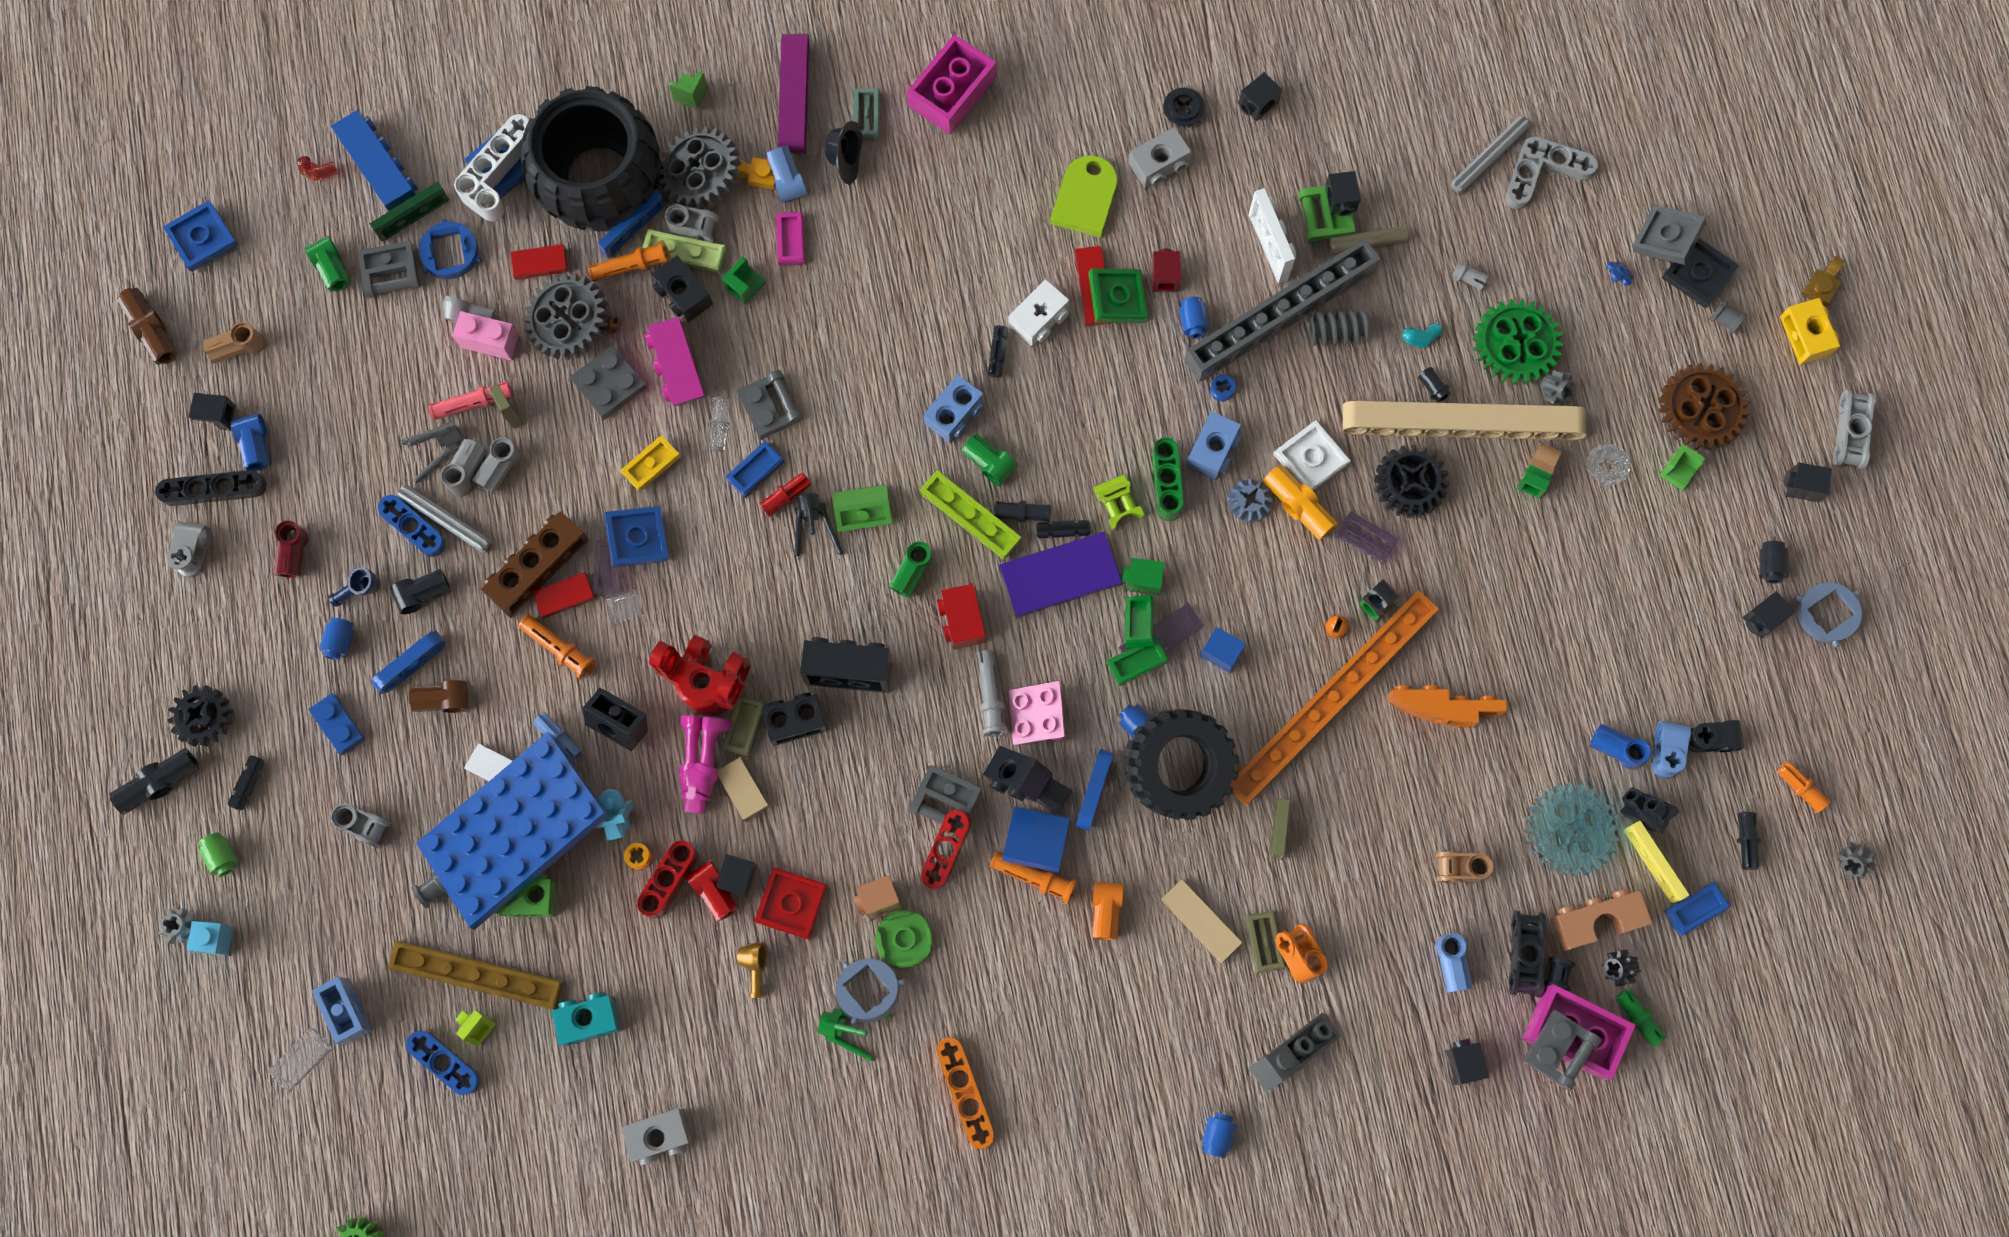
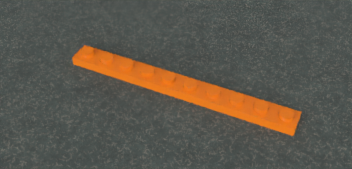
[1230,590,1439,806]

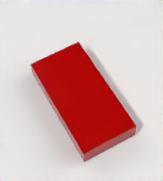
[511,244,568,280]
[532,572,595,619]

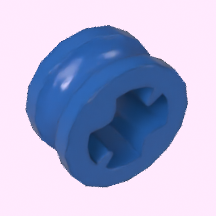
[1210,374,1236,402]

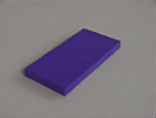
[999,532,1122,618]

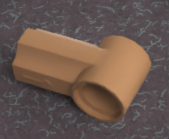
[203,322,265,364]

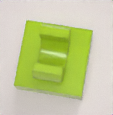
[455,1010,497,1047]

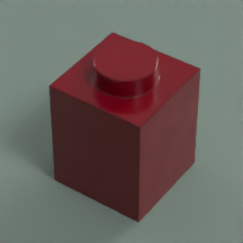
[1152,248,1181,292]

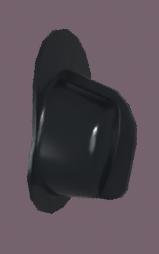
[825,121,862,185]

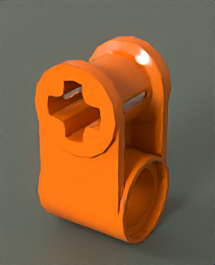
[1275,923,1328,983]

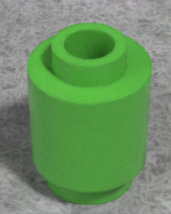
[198,832,238,877]

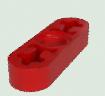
[921,810,972,889]

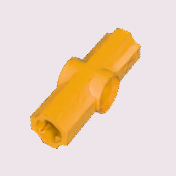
[1263,464,1338,541]

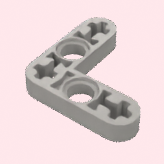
[1505,136,1598,209]

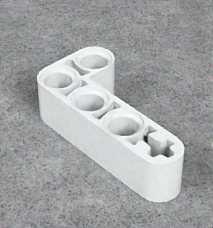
[454,114,529,221]

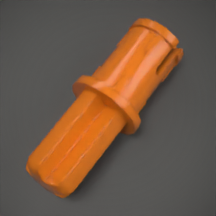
[1777,761,1830,813]

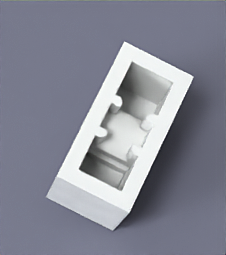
[1008,279,1069,346]

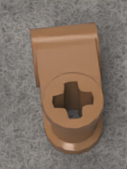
[1435,851,1494,883]

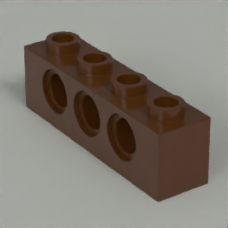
[480,511,589,618]

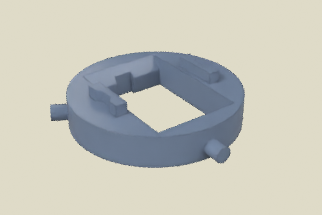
[1795,582,1862,647]
[836,959,904,1026]

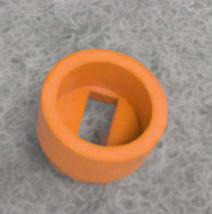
[1325,615,1349,639]

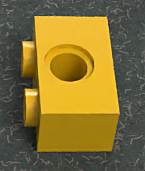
[1780,298,1840,365]

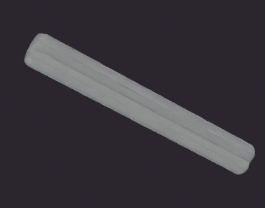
[1450,116,1529,194]
[397,484,491,553]

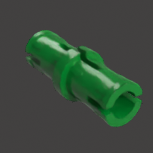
[1615,988,1667,1047]

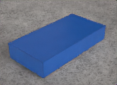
[725,441,785,498]
[1664,882,1731,936]

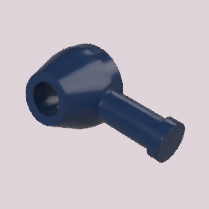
[328,567,380,607]

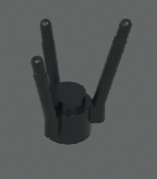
[794,493,843,556]

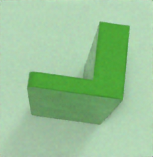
[833,485,892,532]

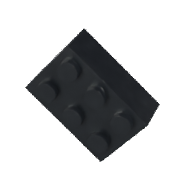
[800,637,892,693]

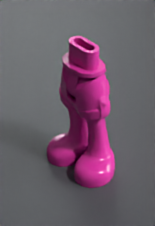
[679,716,732,814]

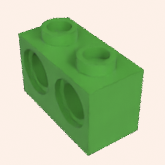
[493,874,557,917]

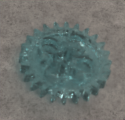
[1524,782,1620,877]

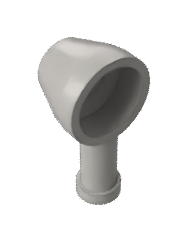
[443,296,495,322]

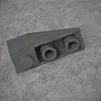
[1249,1013,1340,1092]

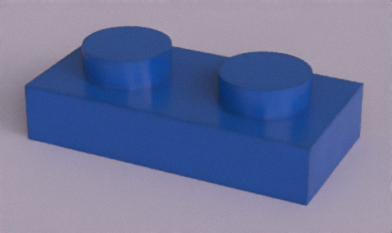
[308,693,365,755]

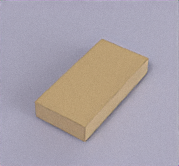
[718,758,769,821]

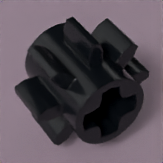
[1602,949,1642,987]

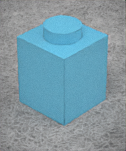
[187,921,233,956]

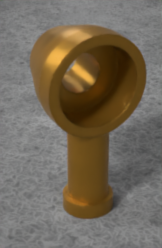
[737,942,767,998]

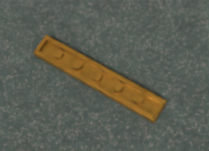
[387,940,564,1010]

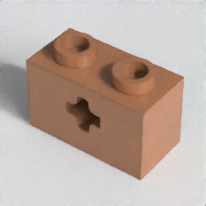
[854,875,902,921]

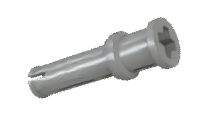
[977,650,1008,737]

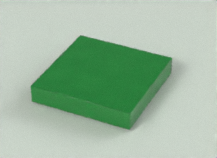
[1088,268,1148,323]

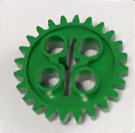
[1473,298,1564,385]

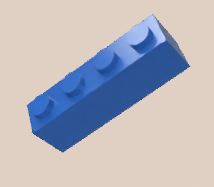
[331,109,418,211]

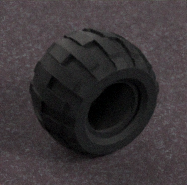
[521,86,662,232]

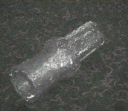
[708,397,730,452]

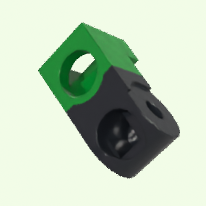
[1359,579,1400,622]

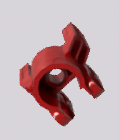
[649,635,751,717]

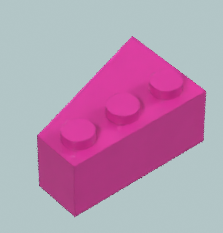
[644,317,705,406]

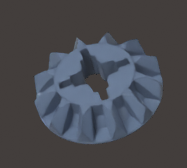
[1228,478,1273,522]

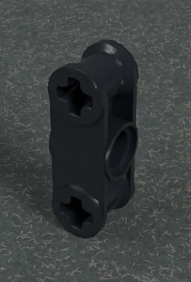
[1509,910,1546,998]

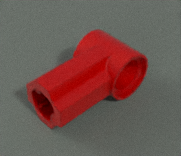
[686,860,739,922]

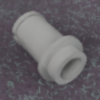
[1452,261,1489,291]

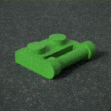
[1298,186,1355,243]

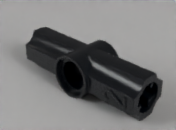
[109,748,199,815]

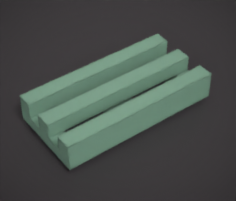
[853,88,880,140]

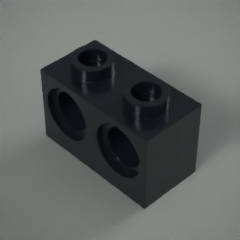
[762,692,827,746]

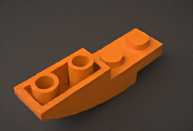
[1387,685,1507,728]

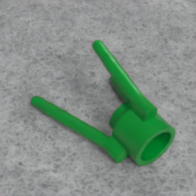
[818,1009,892,1061]

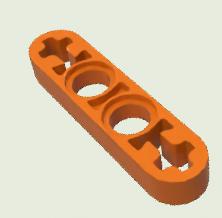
[936,1037,994,1149]

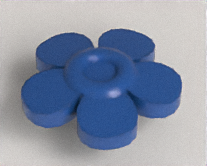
[1607,261,1634,286]

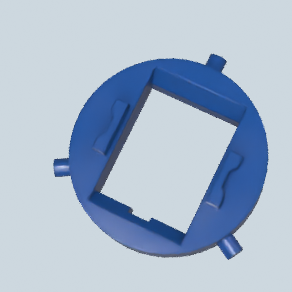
[419,219,482,279]

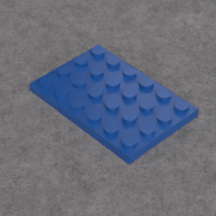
[416,732,609,929]

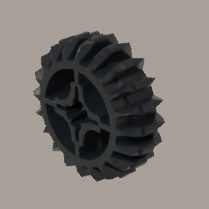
[1374,445,1449,519]

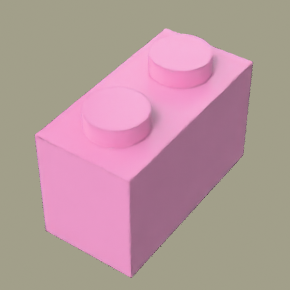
[452,311,519,360]

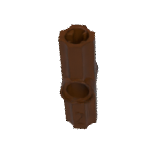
[117,287,178,365]

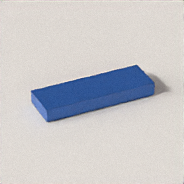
[598,189,665,258]

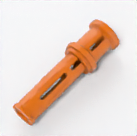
[588,240,671,282]
[518,614,596,680]
[989,850,1077,904]

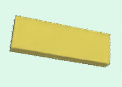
[1624,821,1689,903]

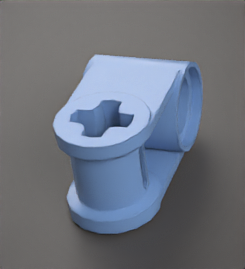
[1652,721,1691,778]

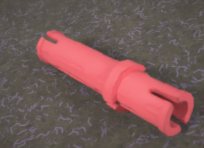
[428,381,513,421]

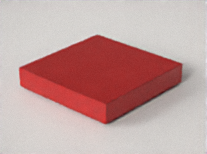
[754,867,828,940]

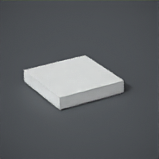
[1273,420,1351,491]

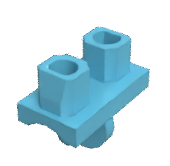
[596,789,634,840]

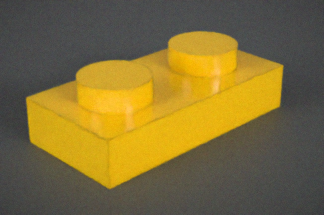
[620,435,681,493]

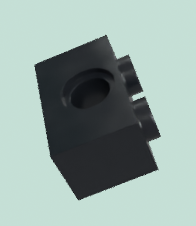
[651,255,713,323]
[583,687,648,752]
[982,746,1053,803]

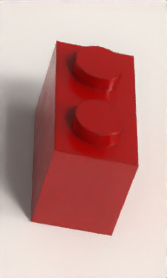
[937,583,986,650]

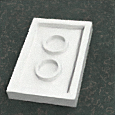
[1249,188,1296,284]

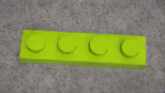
[919,470,1021,560]

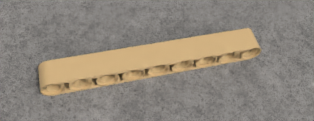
[1342,401,1587,440]

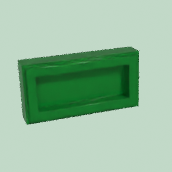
[1124,595,1154,648]
[1106,636,1169,687]

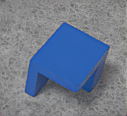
[1200,628,1246,673]

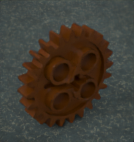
[1658,363,1751,451]

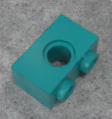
[551,992,622,1046]

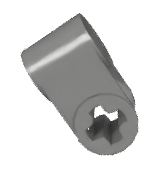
[665,204,719,243]
[167,521,211,577]
[331,804,391,849]

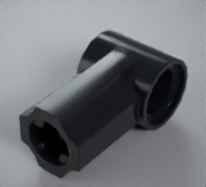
[390,569,451,615]

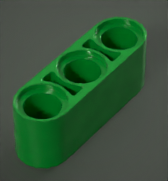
[1152,437,1183,521]

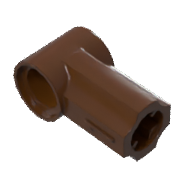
[409,680,467,713]

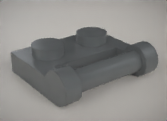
[358,241,421,298]
[737,370,804,440]
[908,765,982,833]
[1523,1010,1602,1091]

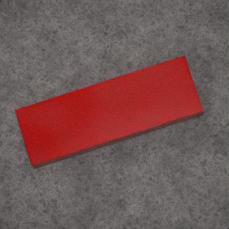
[1075,246,1112,327]

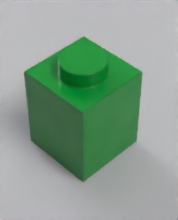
[1122,557,1165,596]

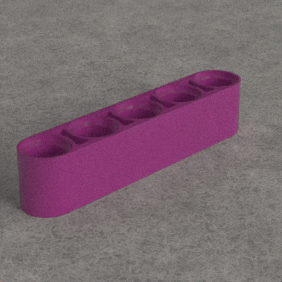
[778,34,810,153]

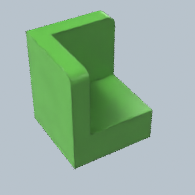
[669,71,708,109]
[1658,444,1706,490]

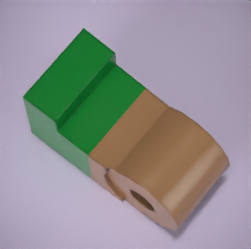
[1517,442,1561,499]

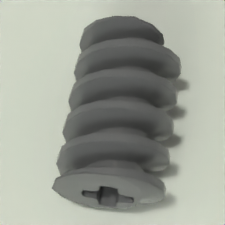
[1310,310,1368,346]

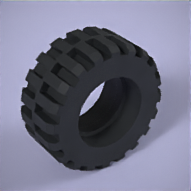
[1123,709,1239,820]

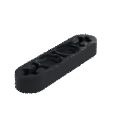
[155,470,267,506]

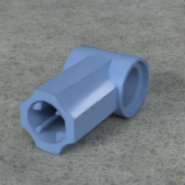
[766,145,807,203]
[1435,933,1473,992]

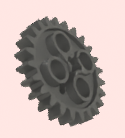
[659,126,742,209]
[523,273,609,360]

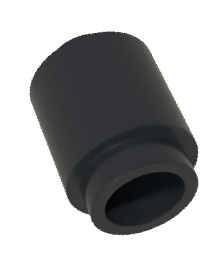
[1759,541,1789,584]

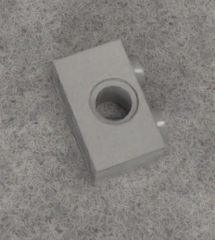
[1128,127,1191,188]
[621,1108,692,1166]

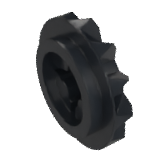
[1163,87,1205,128]

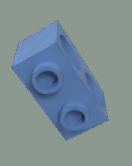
[923,374,984,443]

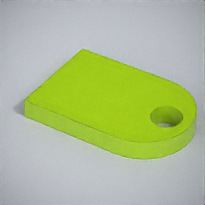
[1050,155,1117,238]

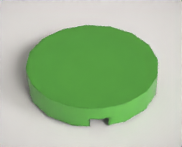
[876,910,933,968]

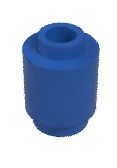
[1179,296,1210,339]
[319,617,354,661]
[1119,704,1150,739]
[1202,1112,1237,1159]

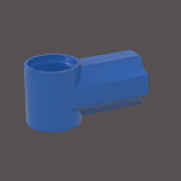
[231,413,270,471]
[1589,723,1651,769]

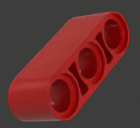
[637,840,698,919]

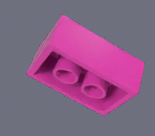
[907,34,997,135]
[1522,984,1635,1080]

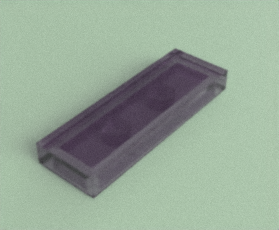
[1118,603,1204,653]

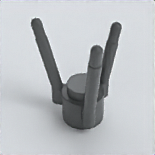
[400,421,462,483]

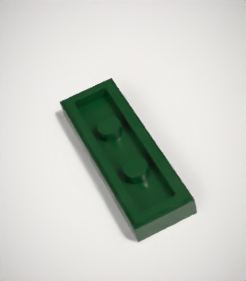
[369,181,449,241]

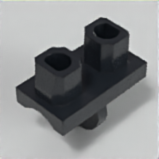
[1620,787,1680,833]

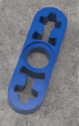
[378,495,445,557]
[371,631,446,694]
[1076,749,1113,831]
[406,1031,480,1095]

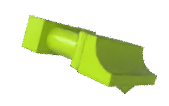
[1093,474,1144,531]

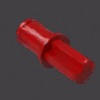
[759,473,811,517]

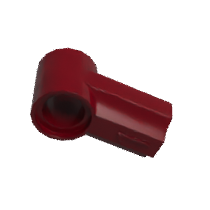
[274,520,308,578]

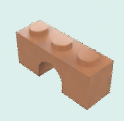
[1551,888,1652,951]

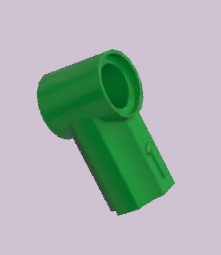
[304,236,351,292]
[962,433,1018,487]
[889,541,933,599]

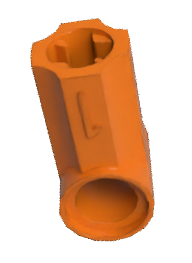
[1092,881,1123,940]

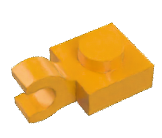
[733,157,775,189]

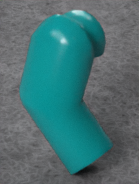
[1401,323,1443,348]

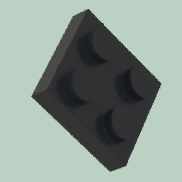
[1662,238,1739,309]

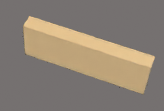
[1161,879,1242,963]

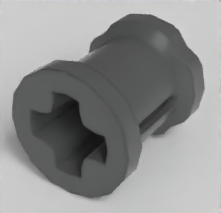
[1709,299,1747,335]
[412,872,448,908]

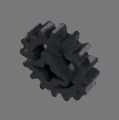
[167,685,233,747]

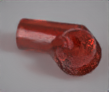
[296,156,338,181]

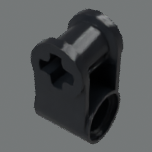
[1688,720,1744,753]

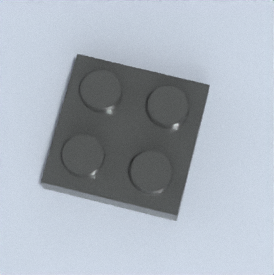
[1632,205,1706,265]
[570,345,647,420]

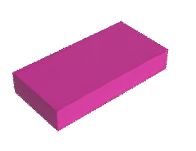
[776,212,805,266]

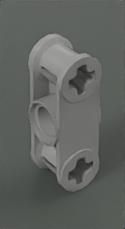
[1833,389,1876,470]

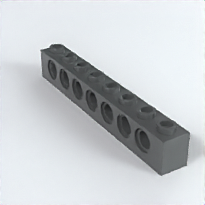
[1184,238,1381,382]

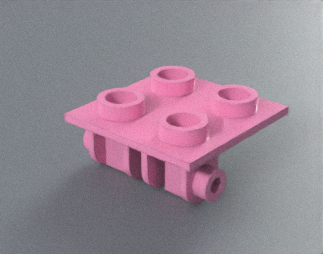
[1009,681,1065,745]

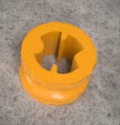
[624,843,652,870]

